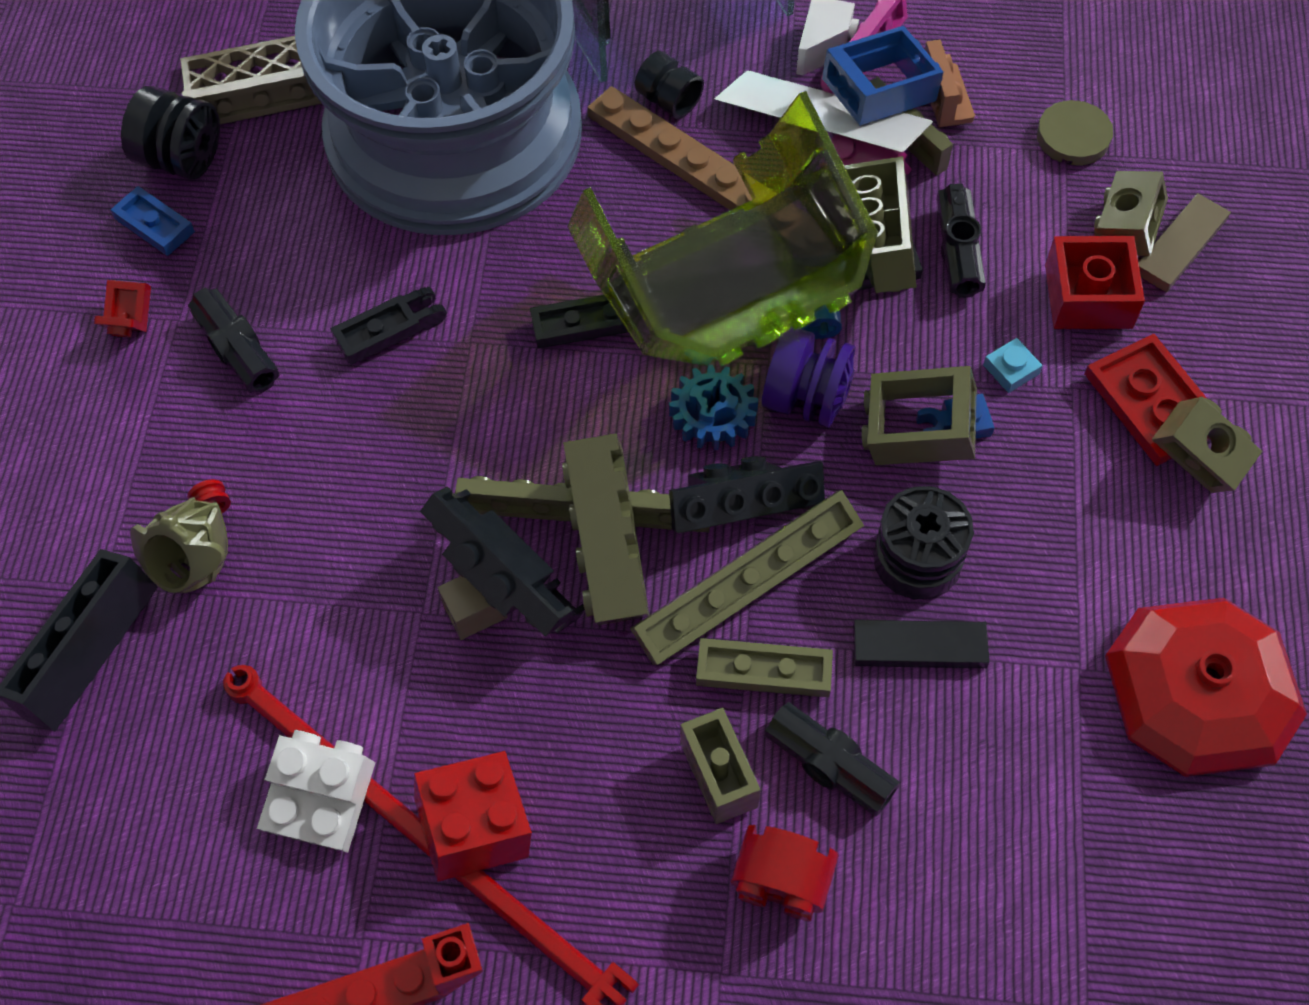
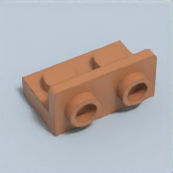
[925,39,975,127]

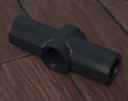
[937,184,986,298]
[188,287,280,393]
[765,702,900,817]

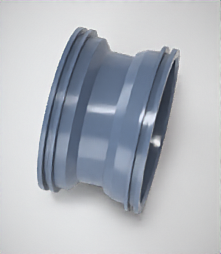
[295,0,582,235]

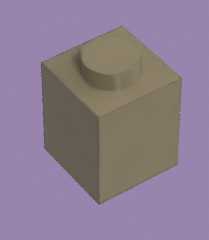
[437,576,508,640]

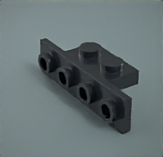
[669,456,825,533]

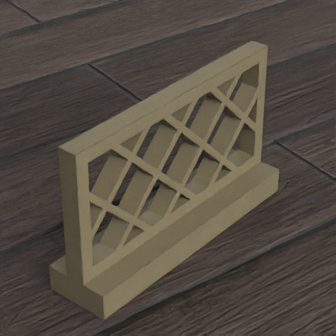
[180,36,322,124]

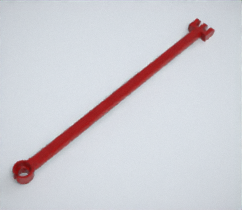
[223,665,639,1005]

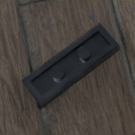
[853,620,990,669]

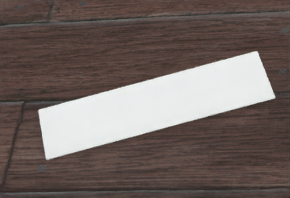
[715,71,933,152]

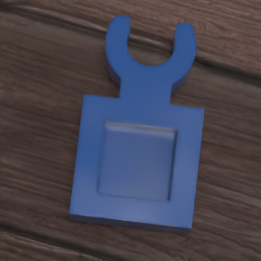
[916,393,995,439]

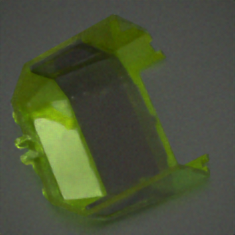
[567,91,878,366]

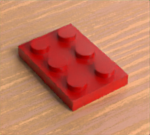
[1084,333,1210,467]

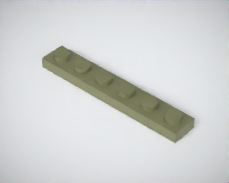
[455,476,710,533]
[630,490,864,665]

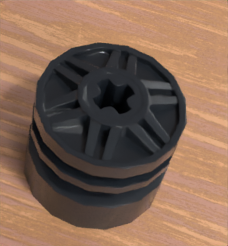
[121,86,220,180]
[873,486,974,600]

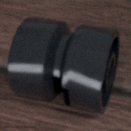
[634,51,704,119]

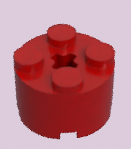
[731,825,839,922]

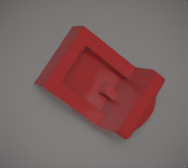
[94,280,151,338]

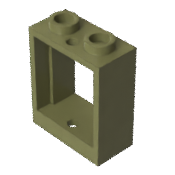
[862,366,977,465]

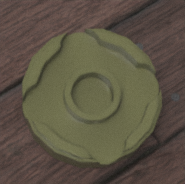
[1037,100,1113,166]

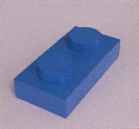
[110,186,195,256]

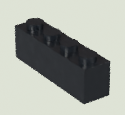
[0,549,158,732]

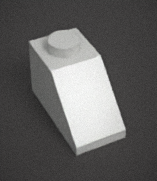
[796,0,859,75]

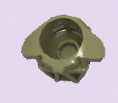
[130,497,228,593]

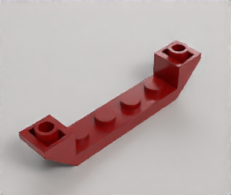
[261,923,483,1005]

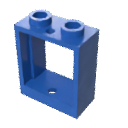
[822,26,944,126]

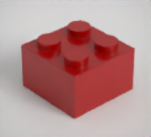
[1045,236,1145,329]
[414,751,532,882]

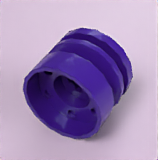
[761,325,856,428]

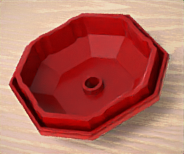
[1105,598,1307,777]

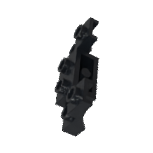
[420,486,585,637]

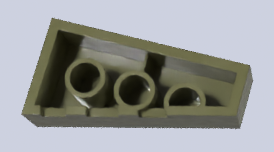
[826,156,917,293]
[562,433,649,625]

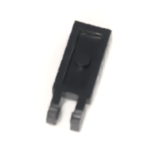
[330,286,447,366]

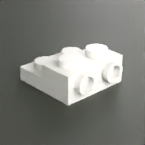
[257,730,375,853]

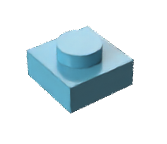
[983,338,1043,393]

